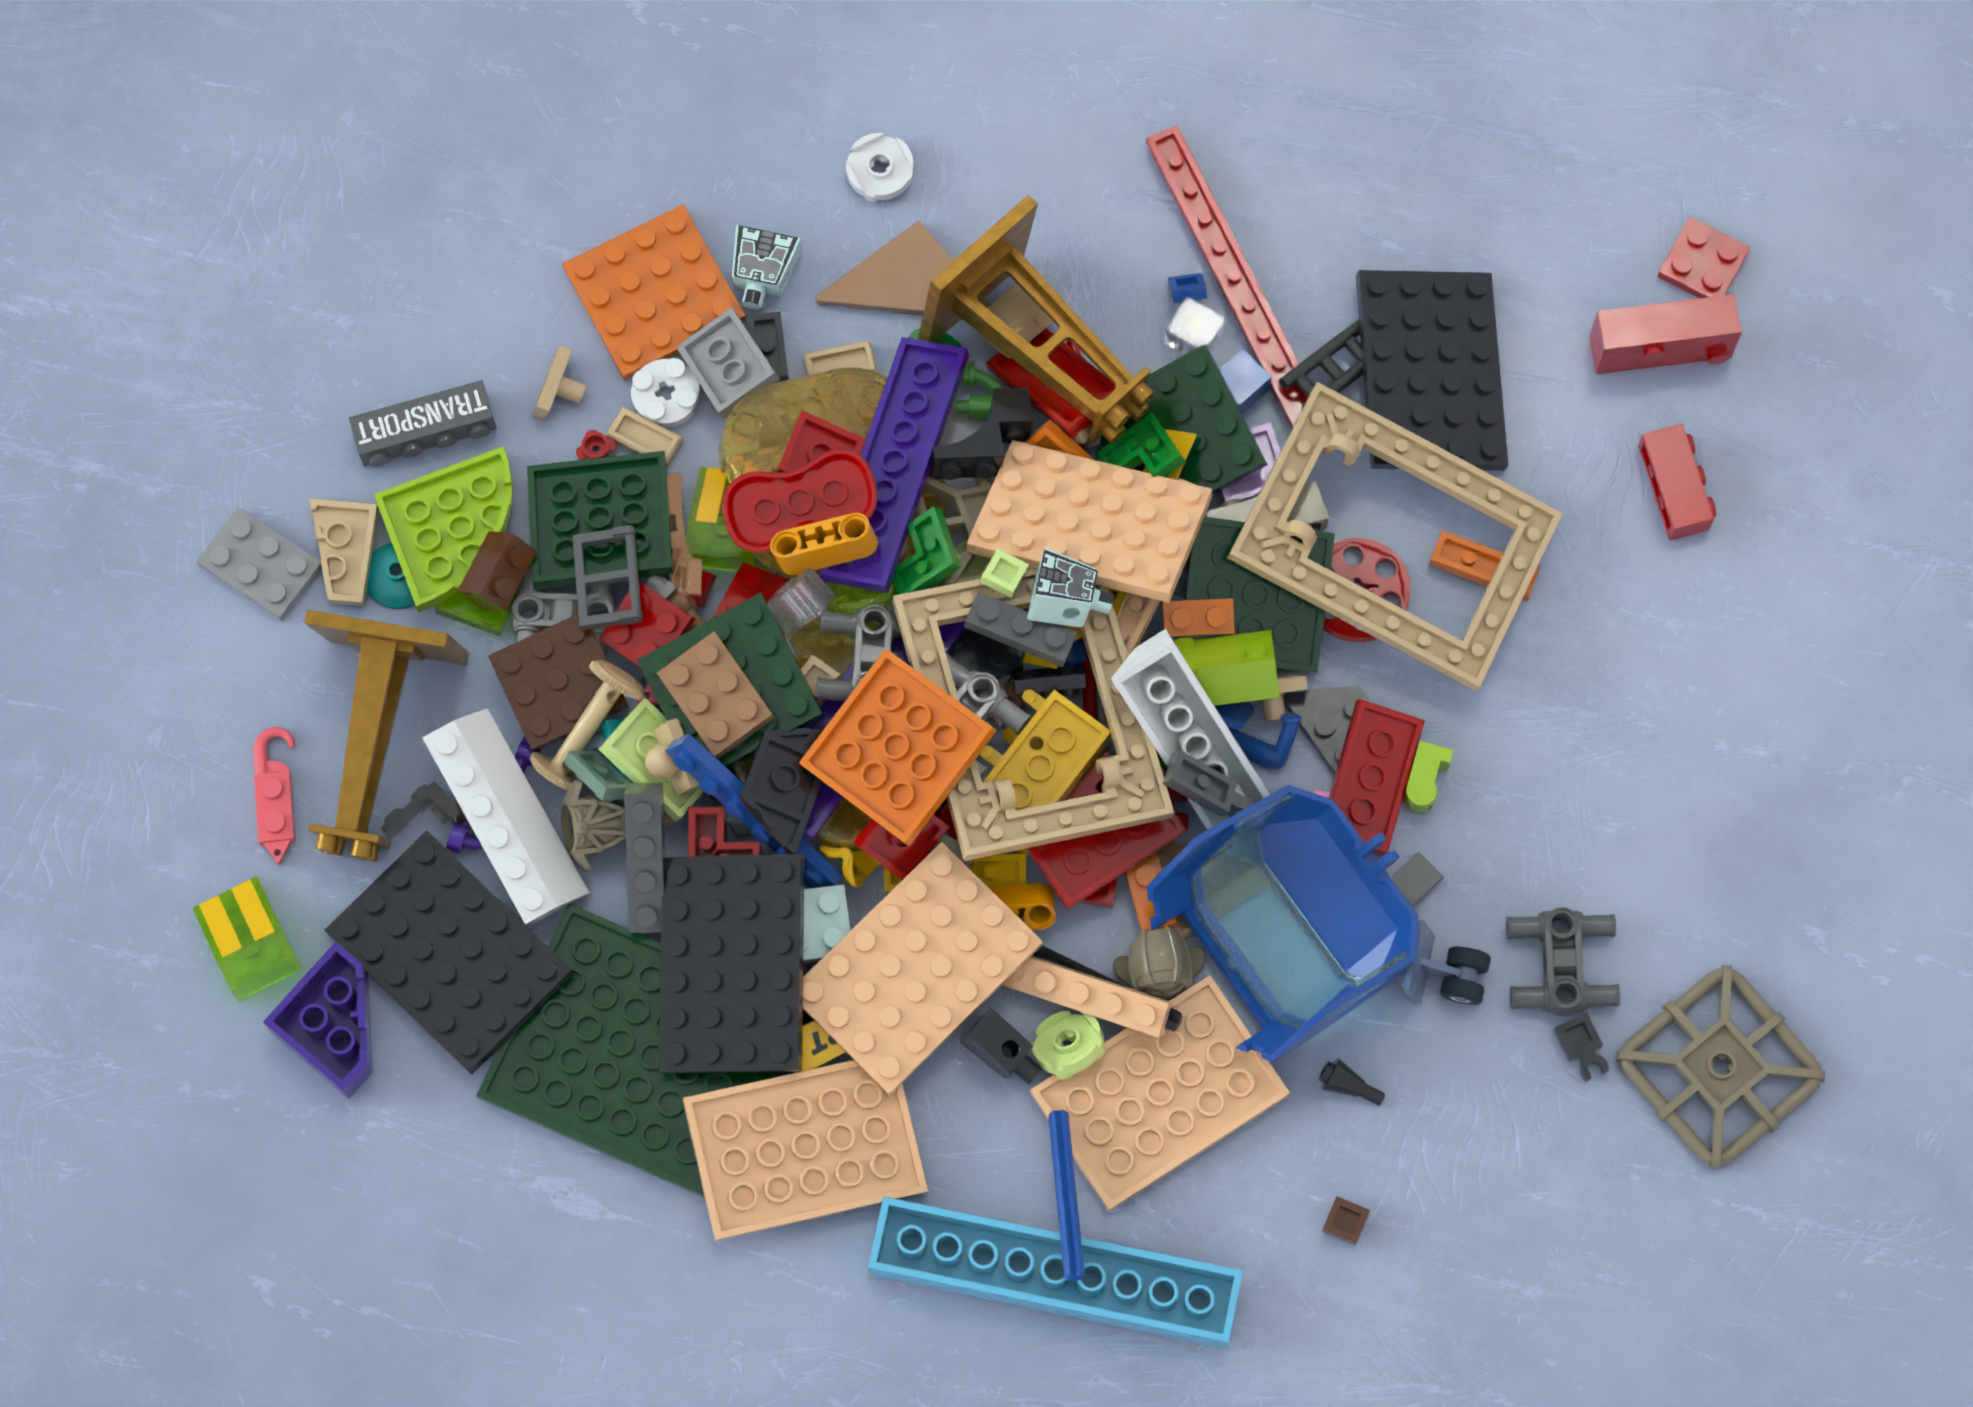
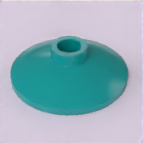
[367,543,415,609]

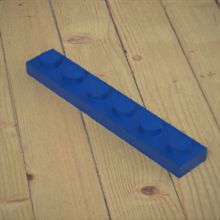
[665,734,842,888]

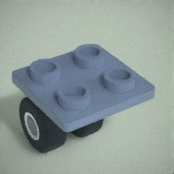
[1399,920,1491,1005]

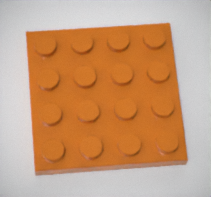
[562,204,746,381]
[799,648,997,846]

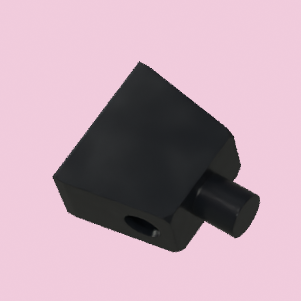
[960,1008,1042,1085]

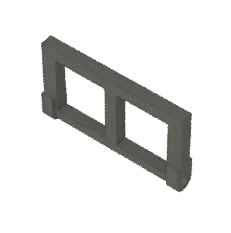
[572,525,643,631]

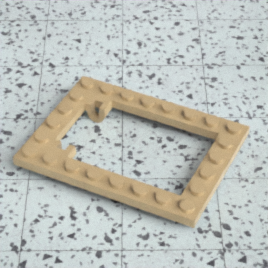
[1227,382,1563,691]
[892,568,1174,861]

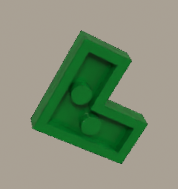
[1096,412,1186,477]
[892,506,961,595]

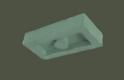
[564,750,630,802]

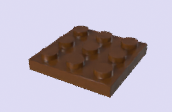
[488,614,629,752]

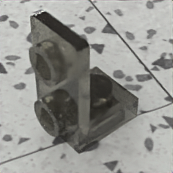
[381,781,466,841]

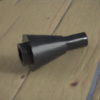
[1319,1058,1385,1106]

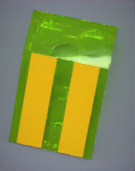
[686,467,759,572]
[193,876,303,1002]

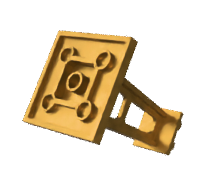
[917,195,1155,444]
[304,609,469,862]

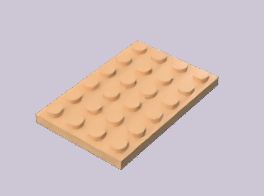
[966,440,1212,603]
[803,842,1043,1096]
[1030,975,1290,1212]
[683,1060,928,1241]

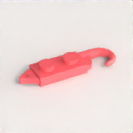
[253,727,296,865]

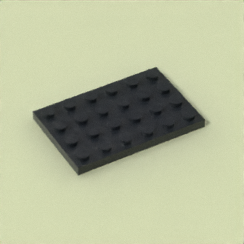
[1356,270,1509,470]
[324,830,574,1075]
[659,854,805,1074]

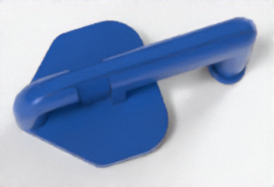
[1215,702,1301,770]

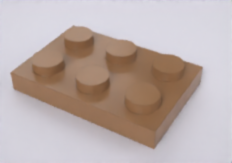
[657,631,776,759]

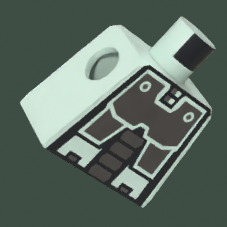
[732,225,802,310]
[1027,548,1114,627]

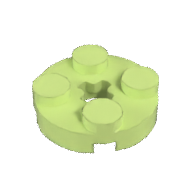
[1032,1010,1105,1080]

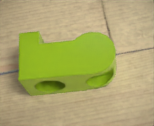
[1404,740,1454,813]

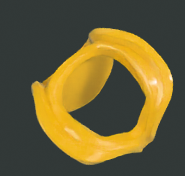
[819,829,881,888]

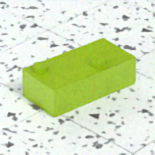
[1174,630,1280,706]

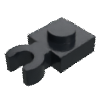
[1553,1013,1609,1082]

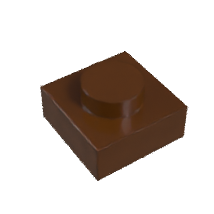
[1322,1196,1370,1246]

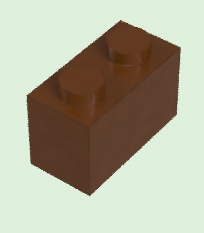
[457,531,537,612]

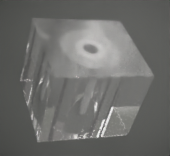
[1164,297,1225,355]
[765,566,835,636]

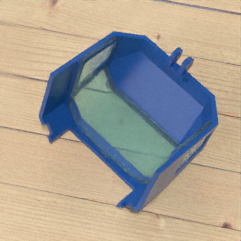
[1147,785,1418,1062]

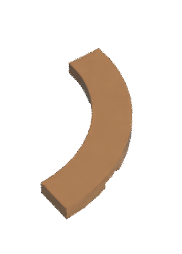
[666,473,702,596]

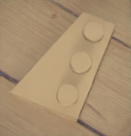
[309,498,379,607]

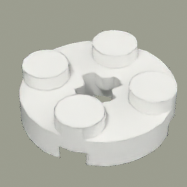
[846,133,914,202]
[631,358,700,428]

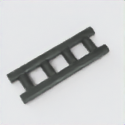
[1279,319,1363,409]

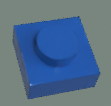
[1168,273,1207,305]

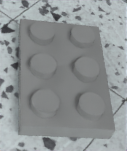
[676,307,780,420]
[196,507,322,621]

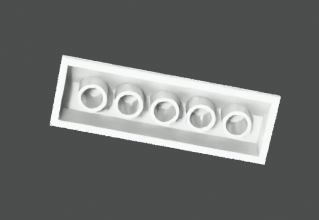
[1111,629,1271,830]
[422,708,590,927]

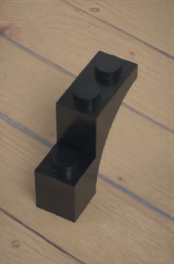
[930,387,1033,480]

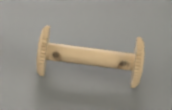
[530,660,644,790]

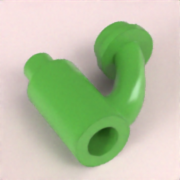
[956,362,1004,420]

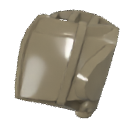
[561,780,626,872]
[1113,926,1205,1001]

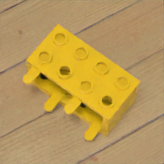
[979,689,1111,858]

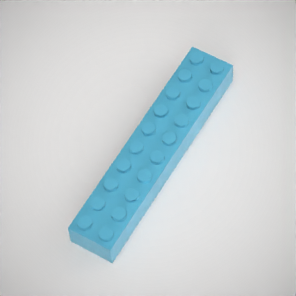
[868,1196,1243,1349]

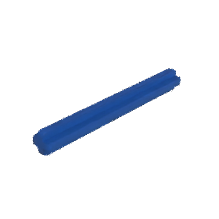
[1049,1110,1085,1281]

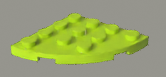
[374,446,513,613]

